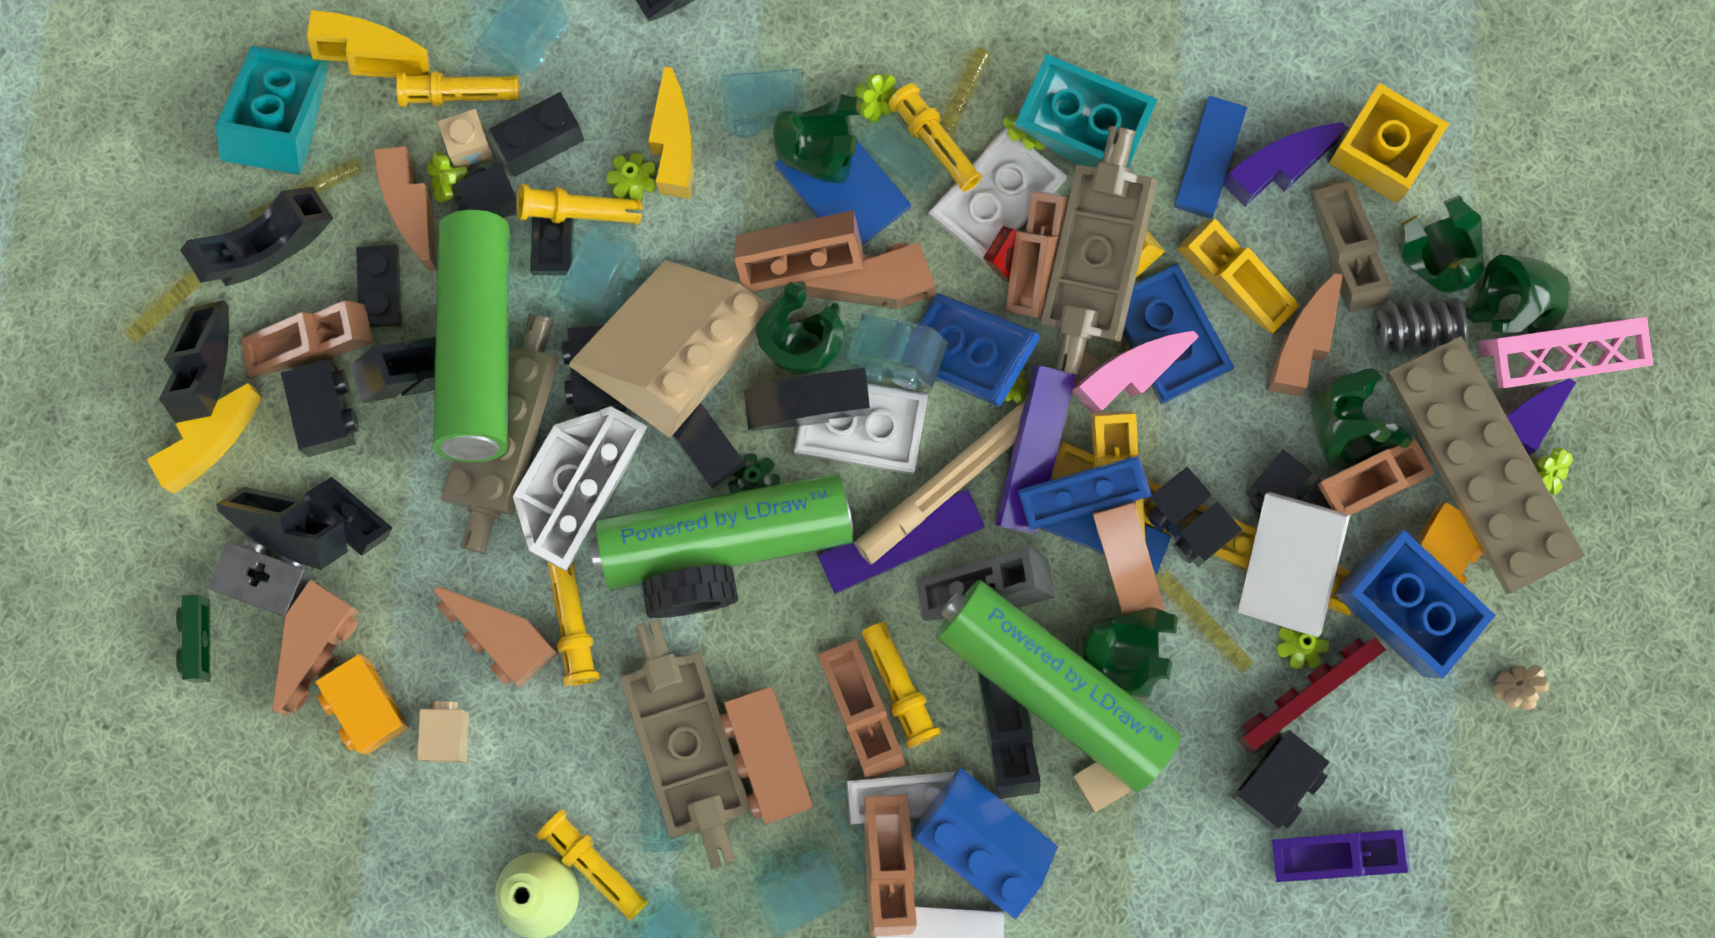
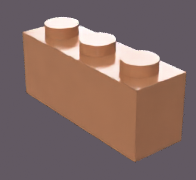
[734,210,863,292]
[720,686,814,825]

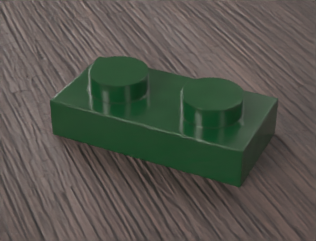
[176,595,211,683]

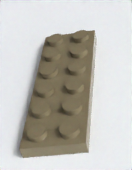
[1385,336,1585,595]

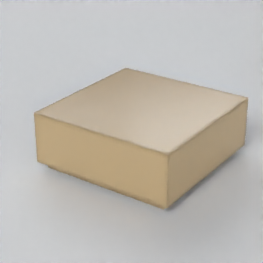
[1072,762,1131,813]

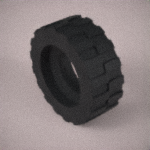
[642,565,738,618]

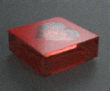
[983,225,1016,282]

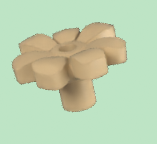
[1493,665,1549,710]

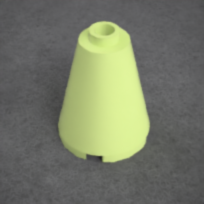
[494,852,579,938]

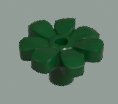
[728,453,780,493]

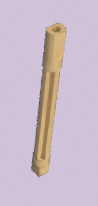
[854,351,1098,565]

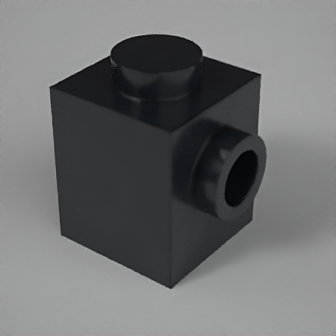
[455,164,517,218]

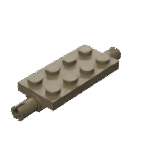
[1041,126,1158,375]
[441,314,559,554]
[619,619,751,870]

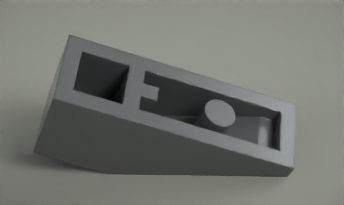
[916,547,1055,621]

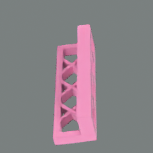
[1478,317,1653,389]

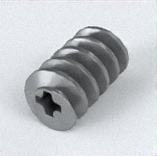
[1375,298,1467,353]

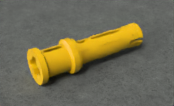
[397,71,520,107]
[888,83,982,192]
[517,183,642,225]
[547,560,600,687]
[861,621,942,749]
[536,809,649,922]

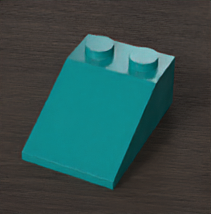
[215,45,330,175]
[1015,54,1158,168]

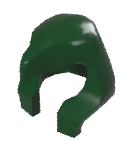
[773,94,861,183]
[1398,195,1484,294]
[1466,254,1571,333]
[756,282,844,375]
[1311,368,1413,469]
[1082,607,1178,697]

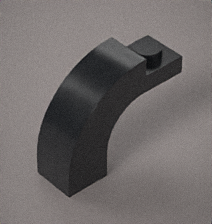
[180,186,333,286]

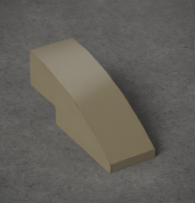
[1312,181,1391,313]

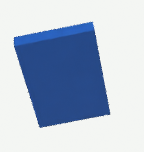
[774,134,911,245]
[1123,262,1235,405]
[898,293,1040,407]

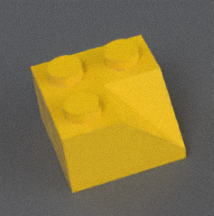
[1328,83,1449,204]

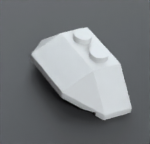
[513,406,648,571]

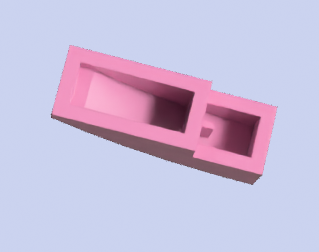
[1072,331,1199,413]

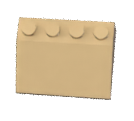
[569,260,770,438]

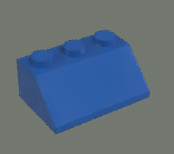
[1333,530,1496,679]
[911,767,1058,920]

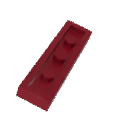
[1237,637,1386,753]

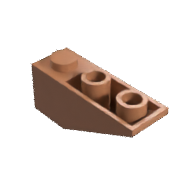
[804,242,936,309]
[272,580,360,716]
[433,587,558,687]

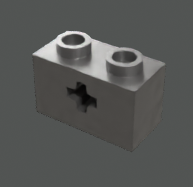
[208,539,314,617]

